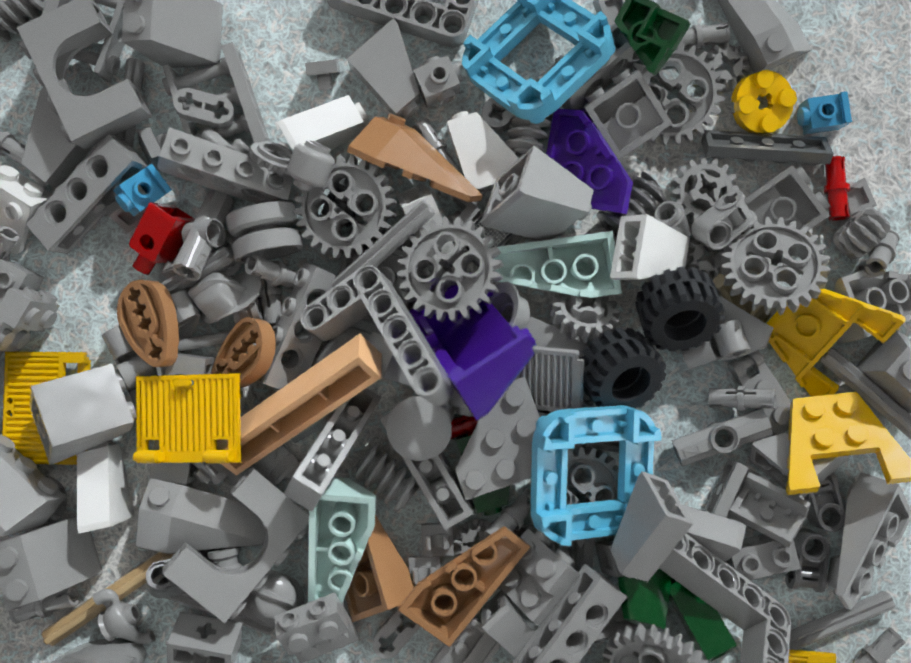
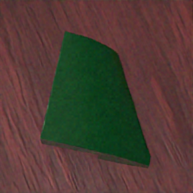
[614,0,691,76]
[617,568,672,630]

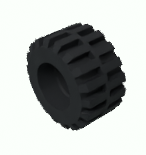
[635,267,725,352]
[579,327,666,409]

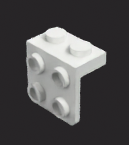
[0,164,53,254]

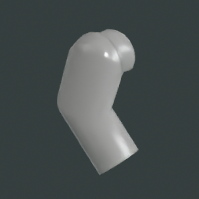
[201,128,249,154]

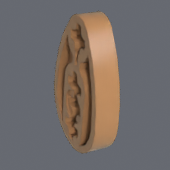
[117,280,179,367]
[211,317,276,388]

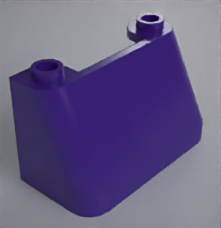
[409,272,537,421]

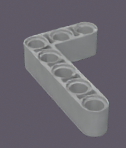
[326,0,479,48]
[300,265,454,406]
[659,533,791,663]

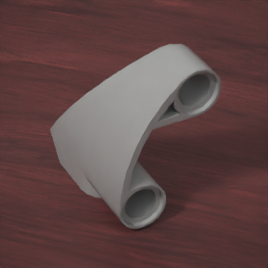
[102,290,201,405]
[681,295,773,370]
[51,638,146,663]

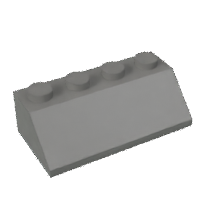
[0,434,66,536]

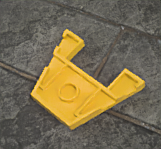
[766,289,906,397]
[786,392,911,495]

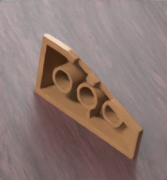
[347,113,483,202]
[345,515,414,623]
[398,526,530,647]

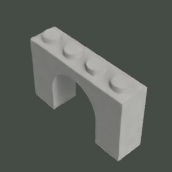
[17,0,152,149]
[163,467,309,623]

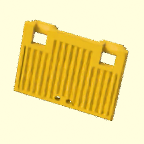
[2,351,91,465]
[133,373,241,463]

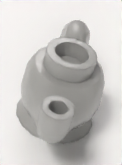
[93,589,155,644]

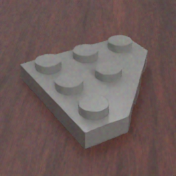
[455,377,540,500]

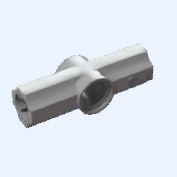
[173,190,234,281]
[671,408,773,467]

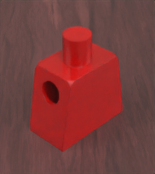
[129,202,195,275]

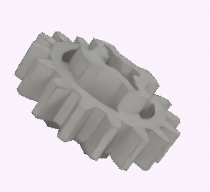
[669,156,739,224]
[550,293,620,343]

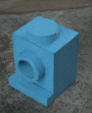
[797,91,852,135]
[113,163,172,216]

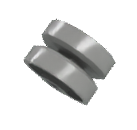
[225,201,304,263]

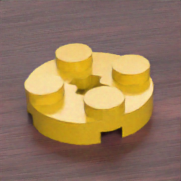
[731,70,797,133]

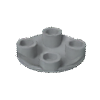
[387,396,452,461]

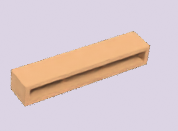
[217,334,382,476]

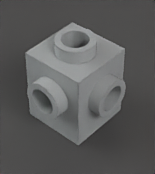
[413,55,463,107]

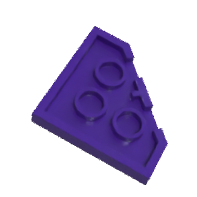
[546,108,633,214]

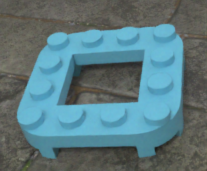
[462,0,615,124]
[531,405,661,546]

